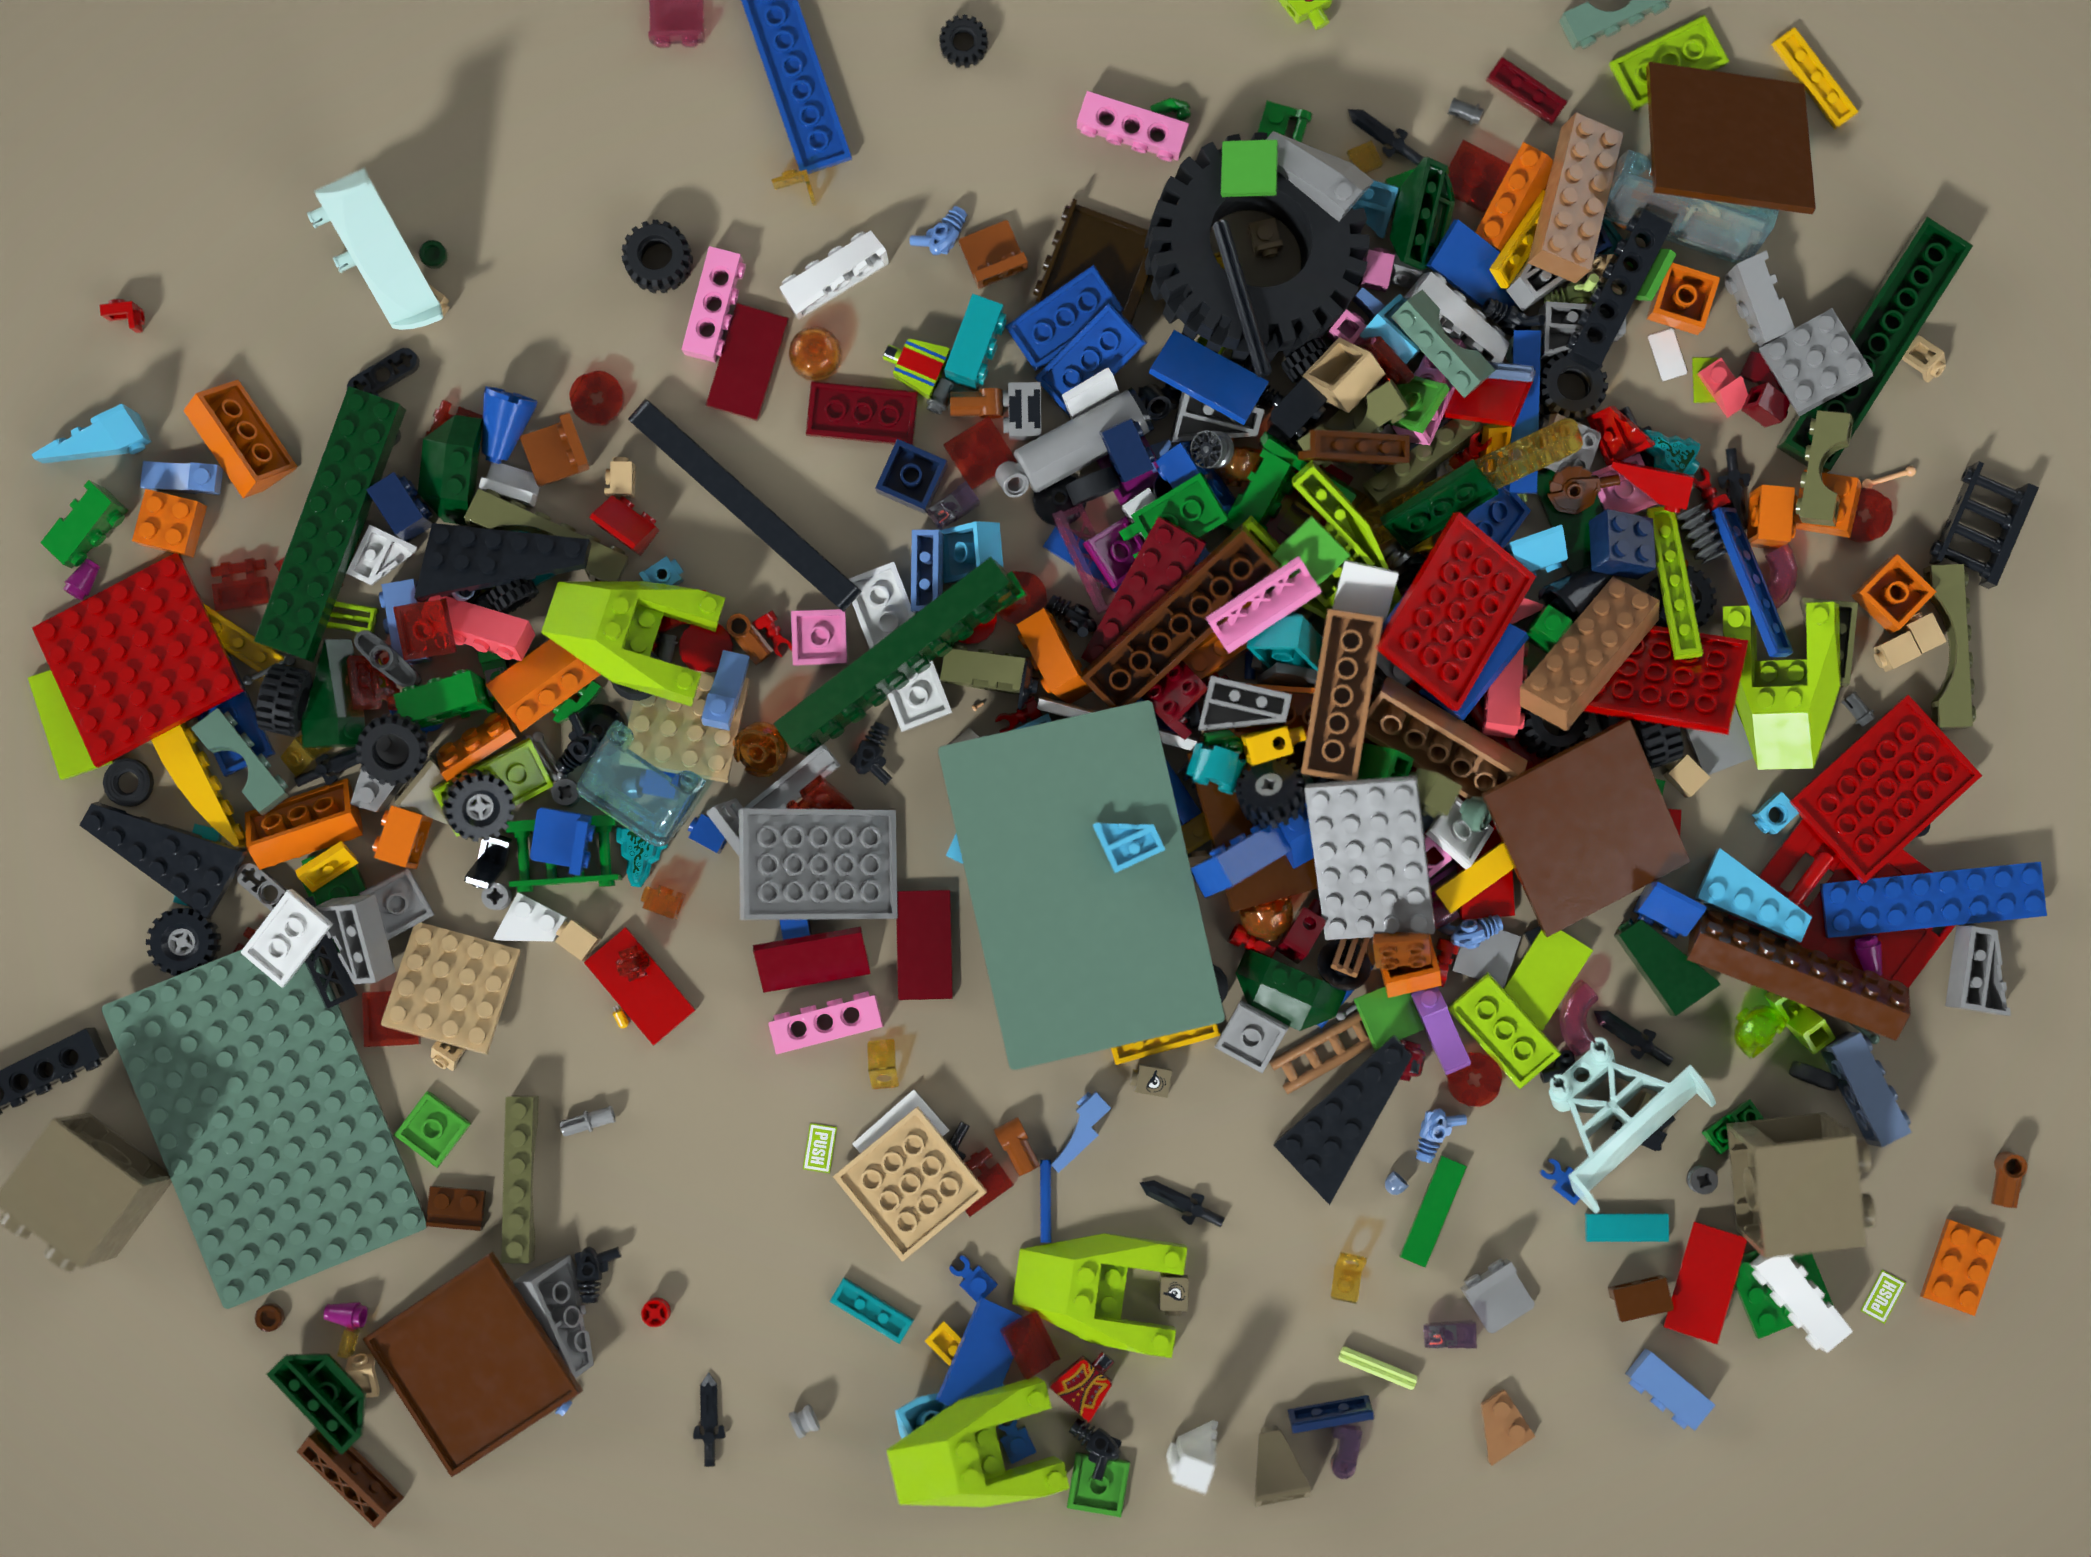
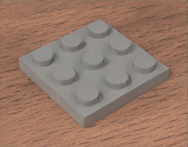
[1759,308,1873,416]

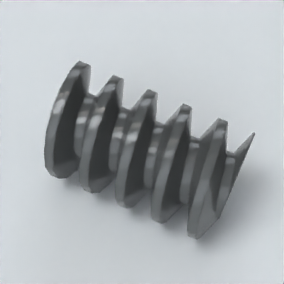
[1677,504,1727,564]

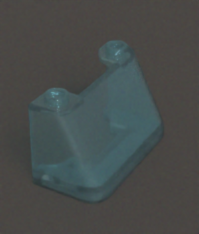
[576,720,707,847]

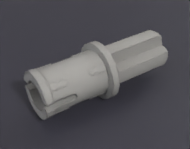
[560,1106,616,1136]

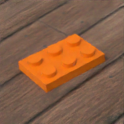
[436,710,516,782]
[1920,1219,2001,1316]

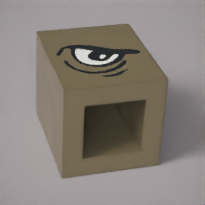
[1130,1064,1172,1098]
[1159,1274,1189,1316]

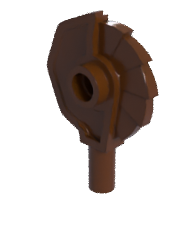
[1547,465,1620,514]

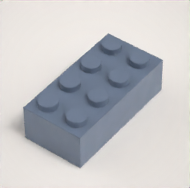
[1820,1032,1912,1147]

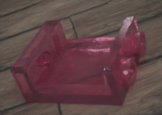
[648,0,705,48]

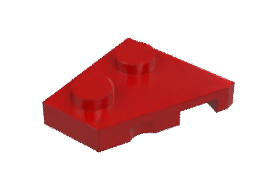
[1587,406,1655,466]

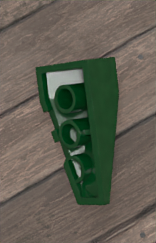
[301,639,365,748]

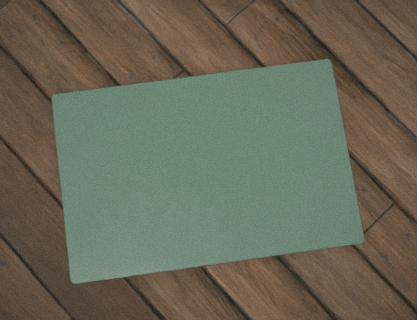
[938,700,1225,1070]
[102,948,427,1309]

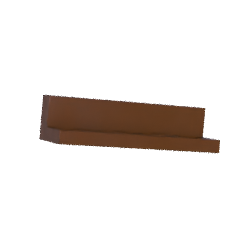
[1298,430,1410,465]
[297,1429,404,1528]

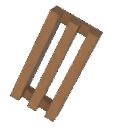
[1330,937,1370,978]

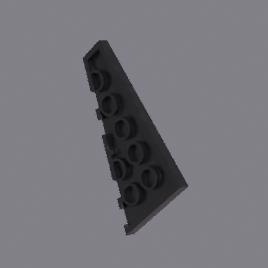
[414,523,592,602]
[79,802,248,918]
[1274,1035,1413,1205]

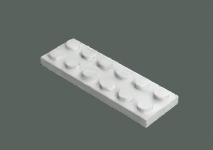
[849,562,952,732]

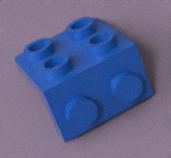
[530,807,595,876]

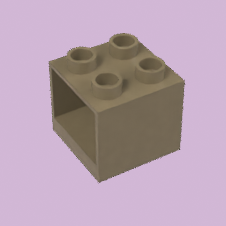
[1727,1112,1876,1258]
[0,1113,172,1272]

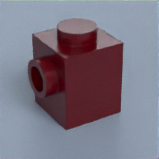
[1742,382,1790,427]

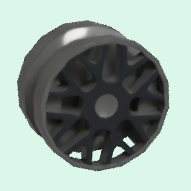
[1190,430,1234,469]

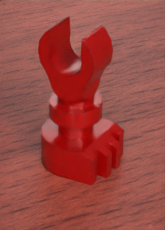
[1448,430,1492,470]
[1692,467,1731,515]
[752,610,792,657]
[995,695,1043,733]
[1227,923,1276,958]
[1436,938,1460,987]

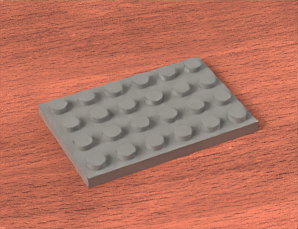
[1305,776,1435,940]
[739,808,897,920]

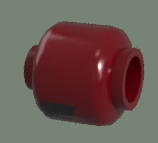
[1400,1040,1426,1081]

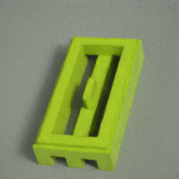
[326,601,379,634]

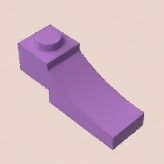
[1411,987,1471,1075]

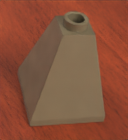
[395,755,449,825]
[1254,1426,1311,1507]

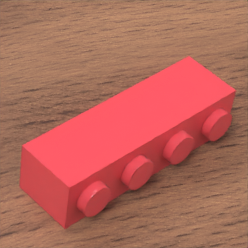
[418,595,536,661]
[1482,630,1529,739]

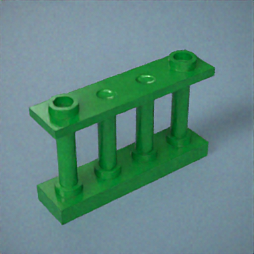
[506,814,622,892]

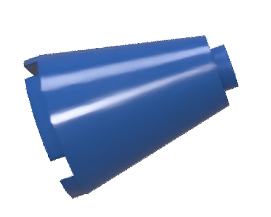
[481,386,537,464]

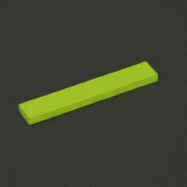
[1646,506,1703,660]

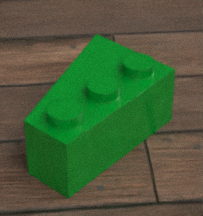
[1223,448,1295,533]
[40,480,129,568]
[394,669,496,728]

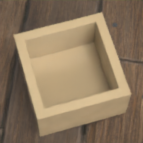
[1302,337,1385,413]

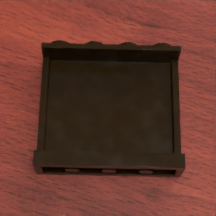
[1033,199,1149,324]

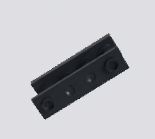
[1929,461,2039,589]

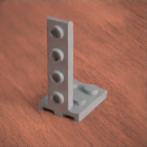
[706,744,841,856]

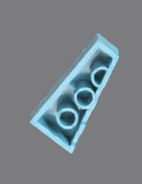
[1695,848,1812,943]

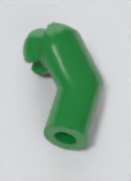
[1150,98,1191,121]
[1204,729,1244,754]

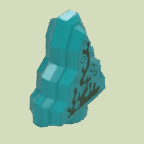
[1643,430,1701,475]
[616,821,671,887]

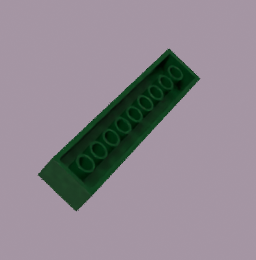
[1777,217,1973,473]
[254,386,406,663]
[773,557,1021,756]

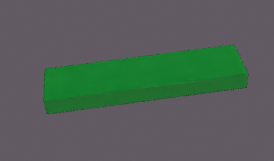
[1260,431,1357,503]
[1399,1155,1467,1268]

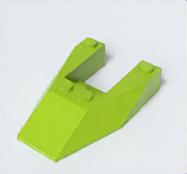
[1231,461,1402,619]
[541,581,725,707]
[1723,602,1841,770]
[1012,1233,1187,1358]
[886,1376,1070,1507]

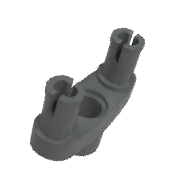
[354,630,422,688]

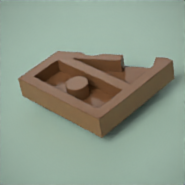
[1481,1389,1536,1466]

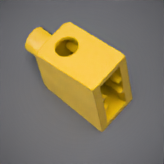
[1239,724,1306,766]

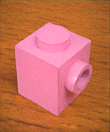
[1359,248,1395,292]
[1327,309,1367,344]

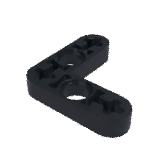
[347,348,420,446]

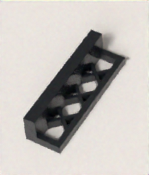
[305,896,358,1009]

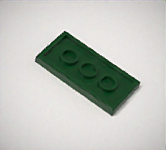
[1380,459,1499,551]
[1537,468,1604,574]

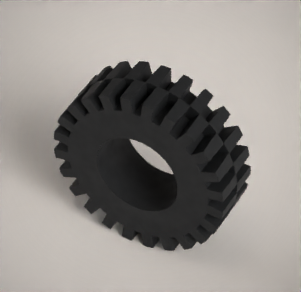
[1145,132,1370,362]

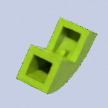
[1764,992,1836,1055]

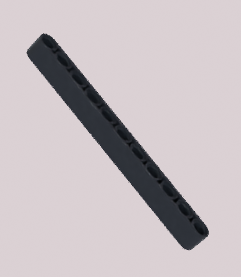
[628,399,862,612]

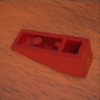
[1611,459,1694,513]

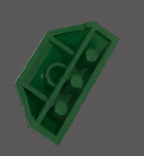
[1390,157,1455,270]
[418,415,483,526]
[1235,949,1346,1031]
[266,1353,366,1455]

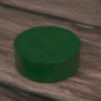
[419,240,448,269]

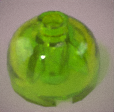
[1734,1005,1789,1059]

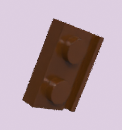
[426,1186,486,1231]

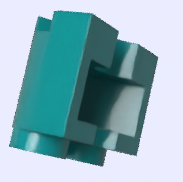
[1186,743,1247,795]

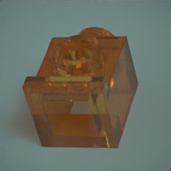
[641,885,686,920]

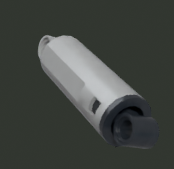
[995,384,1172,497]

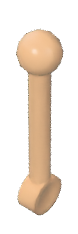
[1861,466,1916,490]

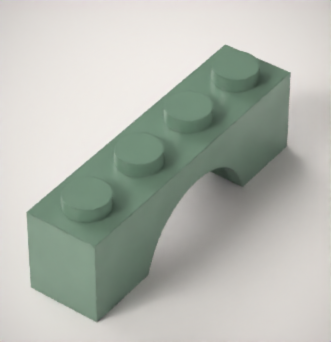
[1559,0,1671,49]
[1391,290,1495,398]
[191,708,289,816]

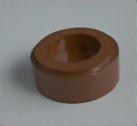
[255,1303,285,1332]

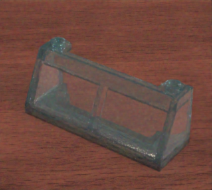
[1603,150,1779,264]

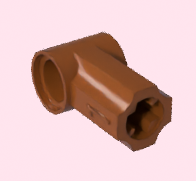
[950,388,1003,419]
[726,613,774,665]
[993,1117,1040,1177]
[1991,1151,2027,1208]

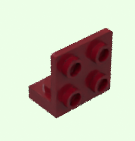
[1142,660,1208,740]

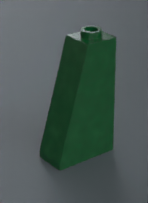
[1614,918,1721,1016]

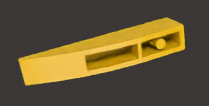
[151,722,246,848]

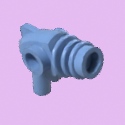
[910,206,967,255]
[1438,915,1503,949]
[1416,1108,1467,1163]

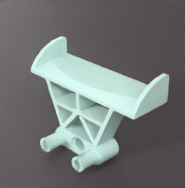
[307,168,443,330]
[1549,1037,1716,1214]

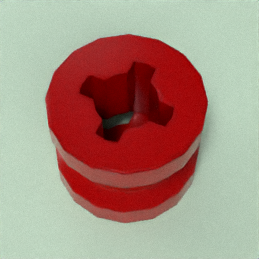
[641,1297,671,1327]

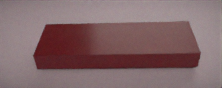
[1486,57,1568,126]

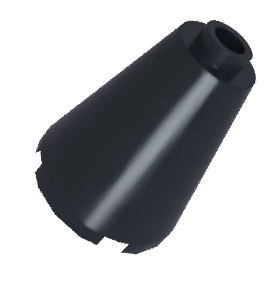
[1538,565,1613,623]

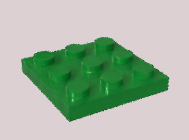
[1735,1249,1834,1339]

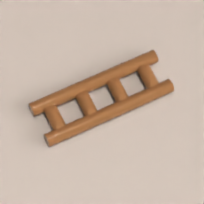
[1269,1011,1373,1095]

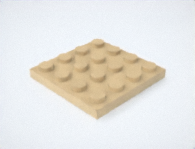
[620,666,750,783]
[381,922,521,1055]
[833,1106,987,1262]

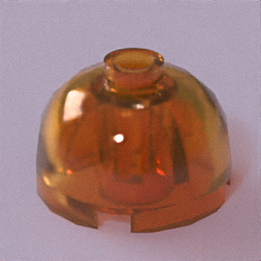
[789,326,842,381]
[1213,446,1264,487]
[733,722,788,777]
[1238,896,1294,941]

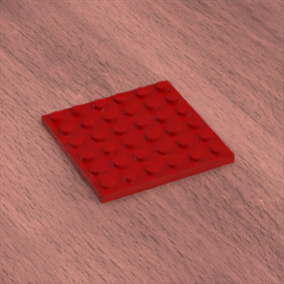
[32,553,244,768]

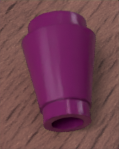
[63,559,101,601]
[1854,935,1883,976]
[324,1302,368,1330]

